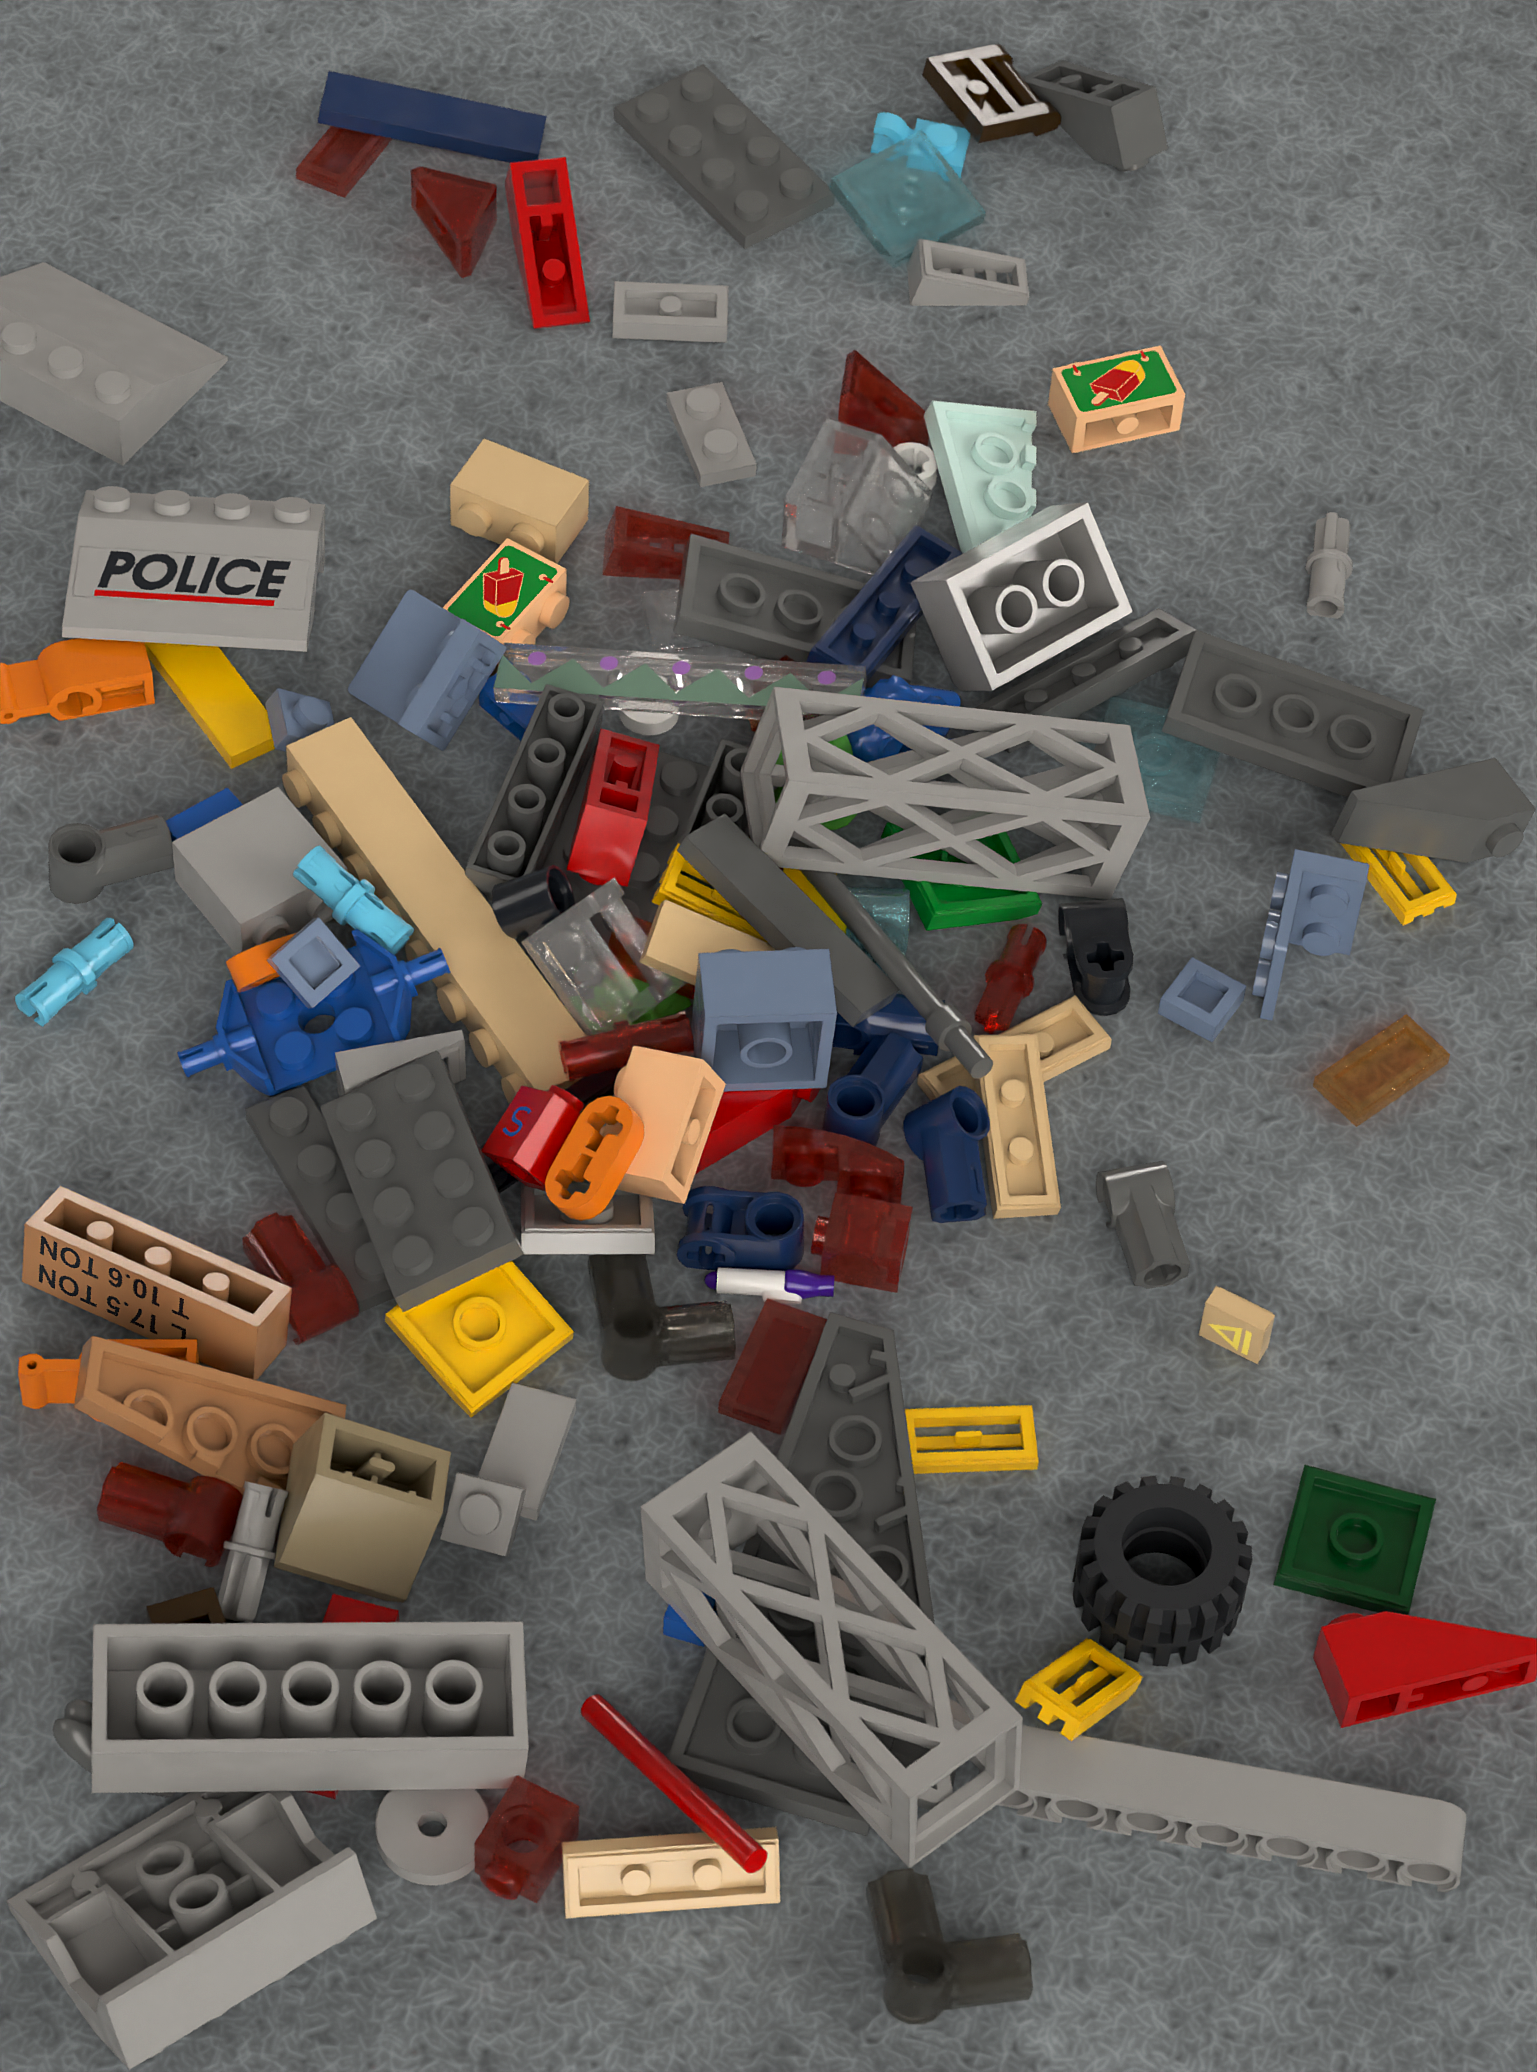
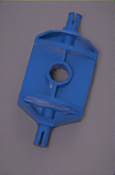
[177,929,451,1096]

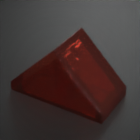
[411,166,497,279]
[836,350,929,455]

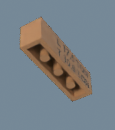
[22,1186,292,1380]

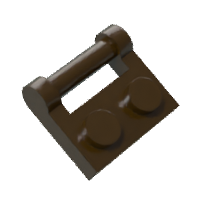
[922,44,1062,144]

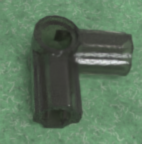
[588,1254,736,1382]
[866,1868,1033,2025]

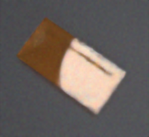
[1313,1014,1450,1127]

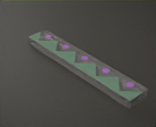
[493,642,867,721]

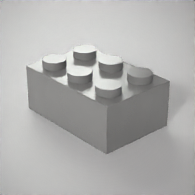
[910,502,1133,691]

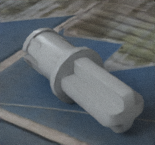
[1305,512,1353,619]
[218,1481,289,1623]

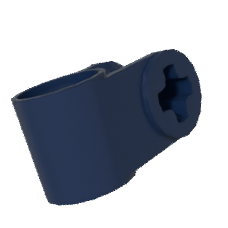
[677,1186,804,1271]

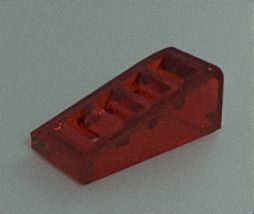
[602,506,729,580]

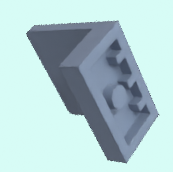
[348,590,508,751]
[1252,849,1370,1020]

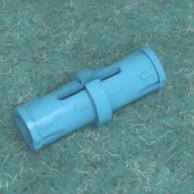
[293,845,414,955]
[15,918,134,1027]

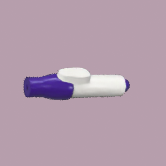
[704,1267,834,1304]

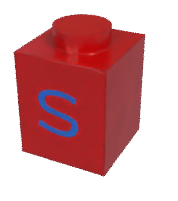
[481,1085,584,1191]

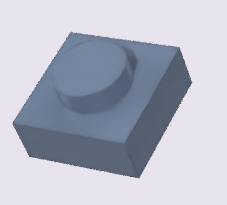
[265,688,334,752]
[267,917,360,1009]
[1158,957,1246,1042]

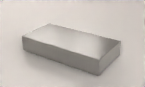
[478,1382,576,1521]

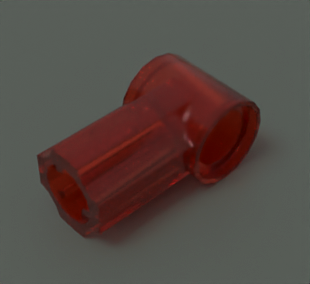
[242,1212,359,1345]
[97,1461,243,1567]

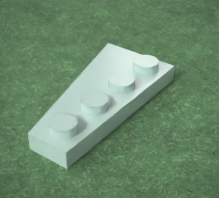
[924,401,1036,553]

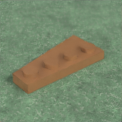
[74,1335,346,1516]

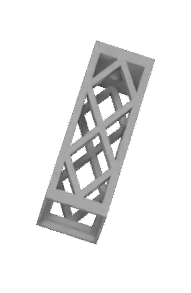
[740,687,1150,899]
[640,1432,1023,1869]

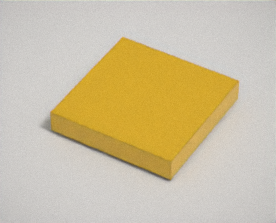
[385,1261,574,1418]

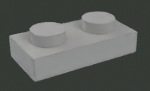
[612,281,728,343]
[666,382,757,487]

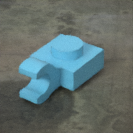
[871,112,971,179]

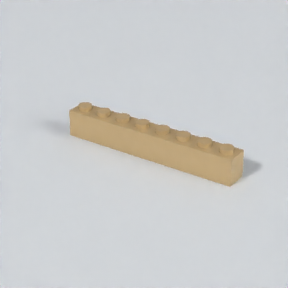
[282,717,605,1104]

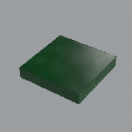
[1274,1464,1436,1615]

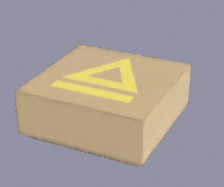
[1199,1286,1275,1364]

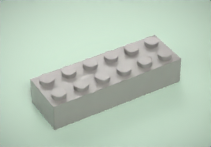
[92,1621,529,1793]

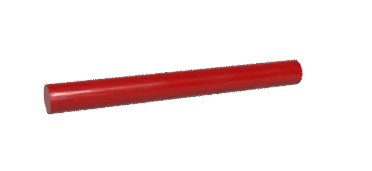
[581,1694,768,1873]

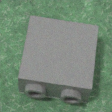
[172,787,347,955]

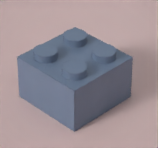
[691,947,837,1092]

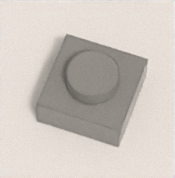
[440,1472,527,1556]

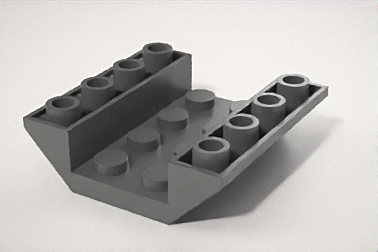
[465,684,750,967]

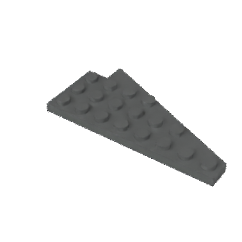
[667,1312,955,1836]

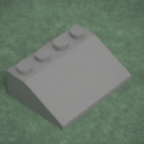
[0,262,228,465]

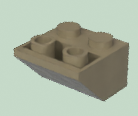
[274,1413,451,1602]

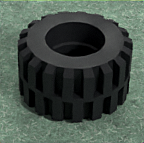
[1072,1475,1252,1667]

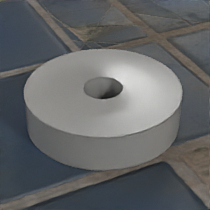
[375,1789,490,1885]

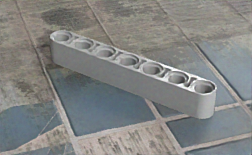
[979,1725,1467,1892]

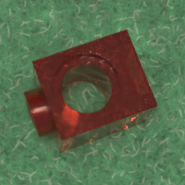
[811,1192,913,1293]
[474,1775,579,1903]

